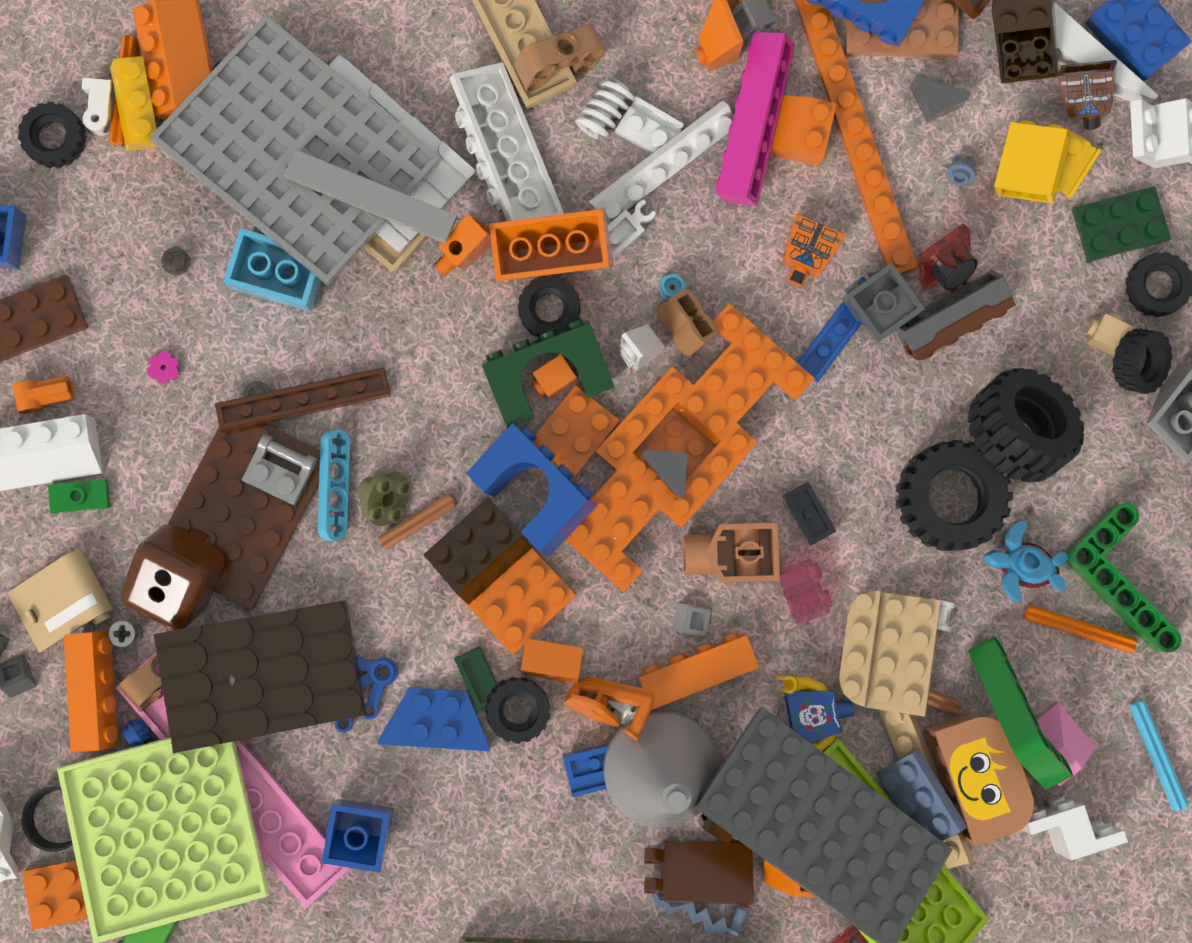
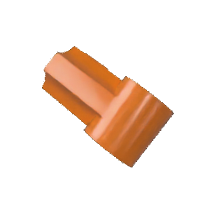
[12,375,75,414]

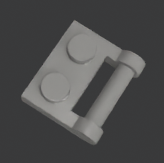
[242,434,317,506]

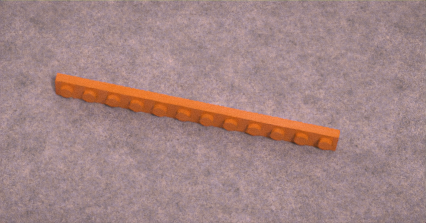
[794,0,918,274]

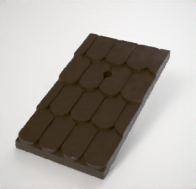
[153,600,367,753]

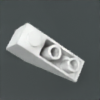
[619,324,665,371]

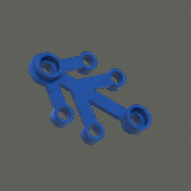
[335,656,398,732]

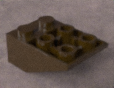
[991,0,1059,84]

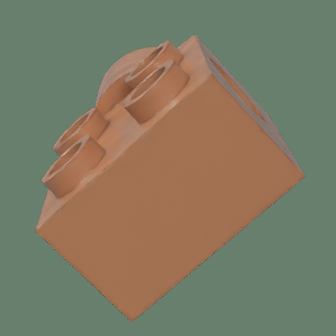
[683,523,780,583]

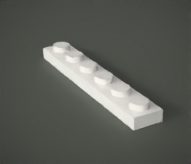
[589,100,734,225]

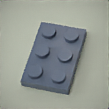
[876,749,967,841]

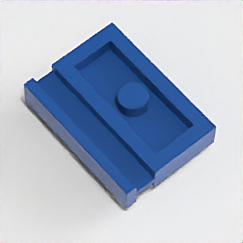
[562,742,610,797]

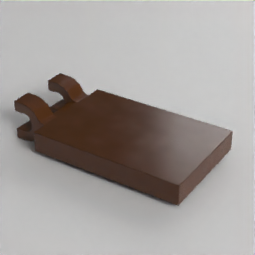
[644,841,754,904]

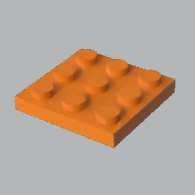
[461,548,576,655]

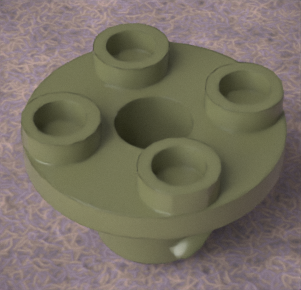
[357,470,413,526]

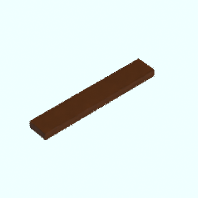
[215,367,391,433]

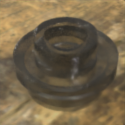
[161,247,191,276]

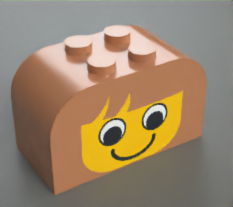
[923,714,1034,846]

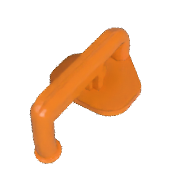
[563,677,655,741]

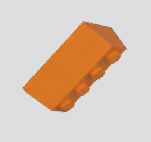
[132,0,213,120]
[489,209,614,281]

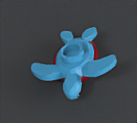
[983,521,1068,602]

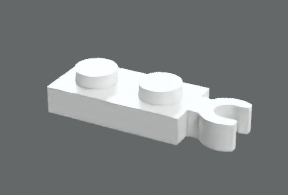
[602,200,656,269]

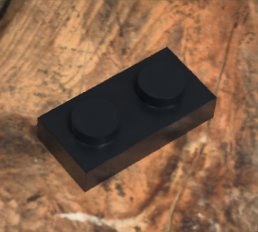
[782,482,837,546]

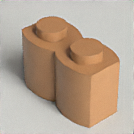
[656,288,719,357]

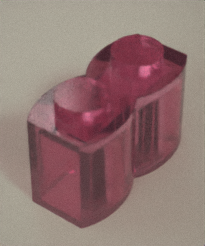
[779,558,833,625]

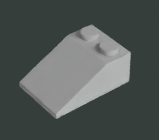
[1146,362,1192,463]

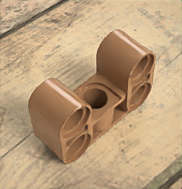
[514,23,605,92]
[119,654,162,712]

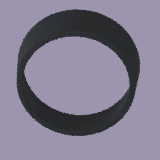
[21,787,73,852]

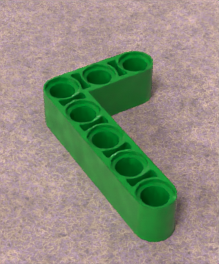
[1066,503,1182,653]
[968,636,1073,790]

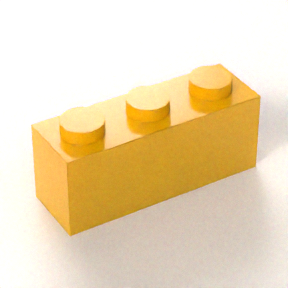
[110,56,157,151]

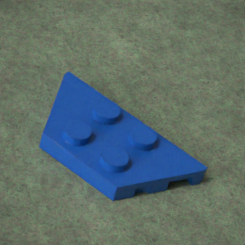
[378,687,490,751]

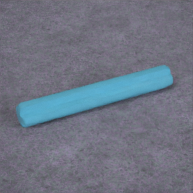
[1129,700,1189,811]

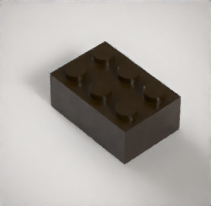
[423,497,533,605]

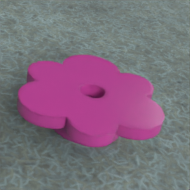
[147,351,179,384]

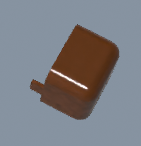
[121,524,225,630]

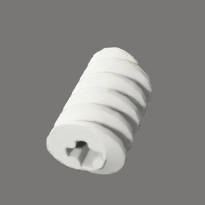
[575,76,635,139]

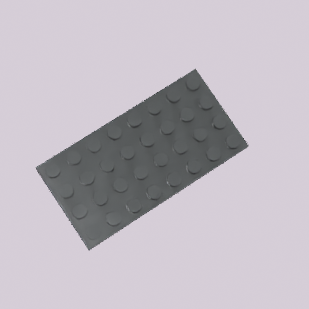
[694,707,953,943]

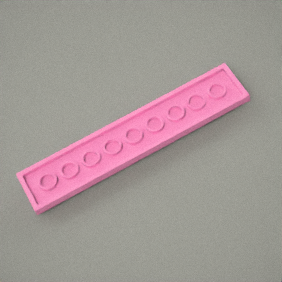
[116,652,350,908]

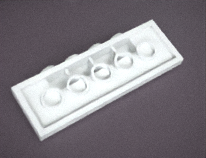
[450,62,564,221]

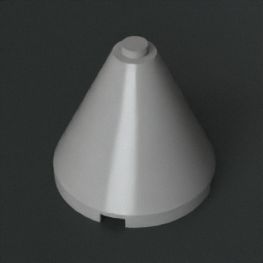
[603,711,720,828]

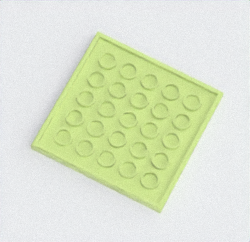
[57,737,270,943]

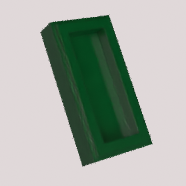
[454,646,498,711]

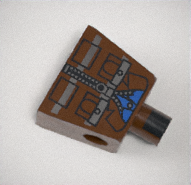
[1058,60,1117,130]

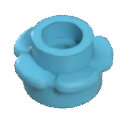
[659,273,687,299]

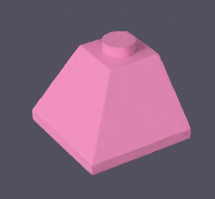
[1037,702,1096,787]

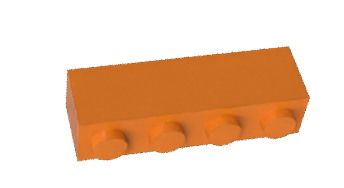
[64,631,118,752]
[637,632,760,710]

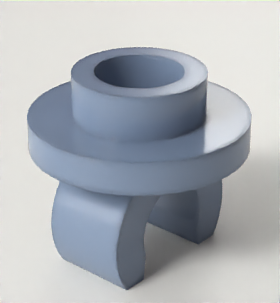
[946,155,975,185]

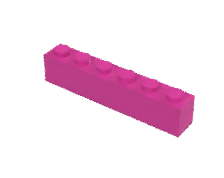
[716,32,795,206]

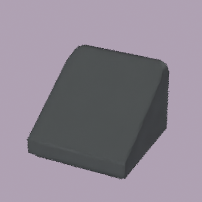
[0,654,37,698]

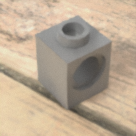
[731,0,777,39]

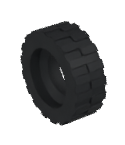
[18,102,87,168]
[1125,252,1192,317]
[518,275,581,339]
[1112,328,1173,394]
[485,677,551,744]

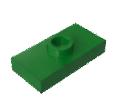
[48,479,110,514]

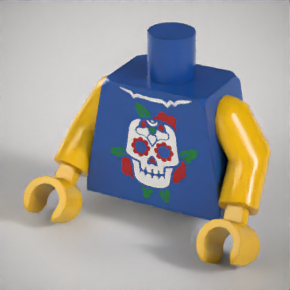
[777,676,855,752]

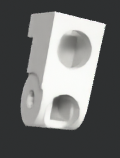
[82,78,115,136]

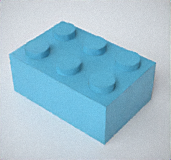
[223,228,321,313]

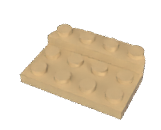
[839,591,942,717]

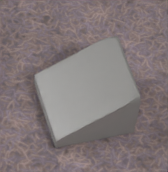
[672,603,711,637]

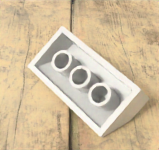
[0,414,103,491]

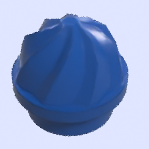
[121,719,152,747]

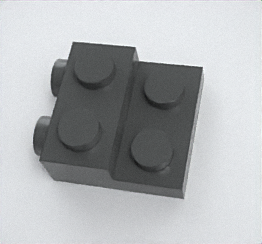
[842,263,925,343]

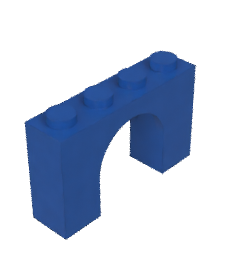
[806,0,924,47]
[466,423,598,556]

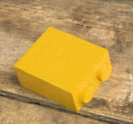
[994,120,1070,204]

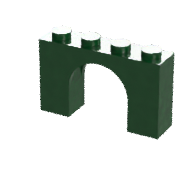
[482,318,614,428]

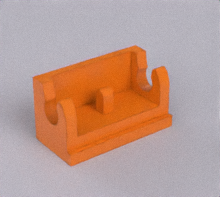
[521,638,583,683]

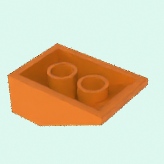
[770,95,837,166]

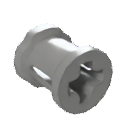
[109,621,142,647]

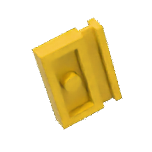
[1058,128,1102,199]

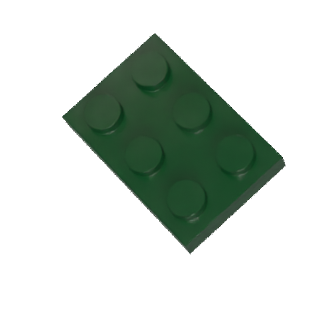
[1072,186,1171,263]

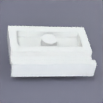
[615,96,684,154]

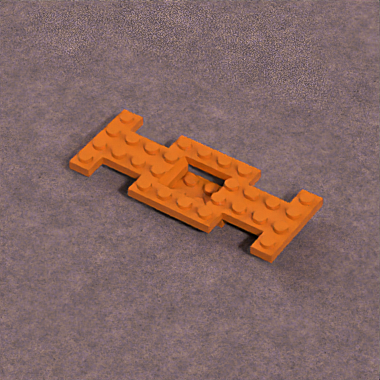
[565,303,815,593]

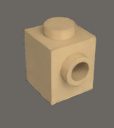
[1086,313,1135,357]

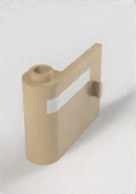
[7,549,114,653]

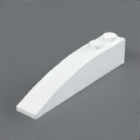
[1054,2,1159,104]

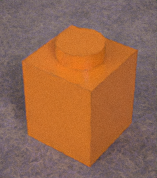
[531,354,577,400]

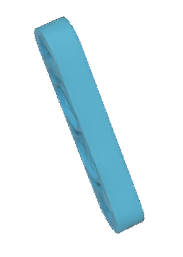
[318,429,350,541]

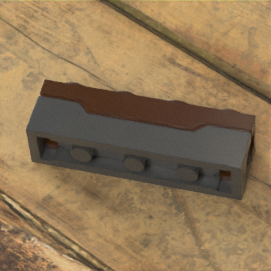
[896,270,1016,361]

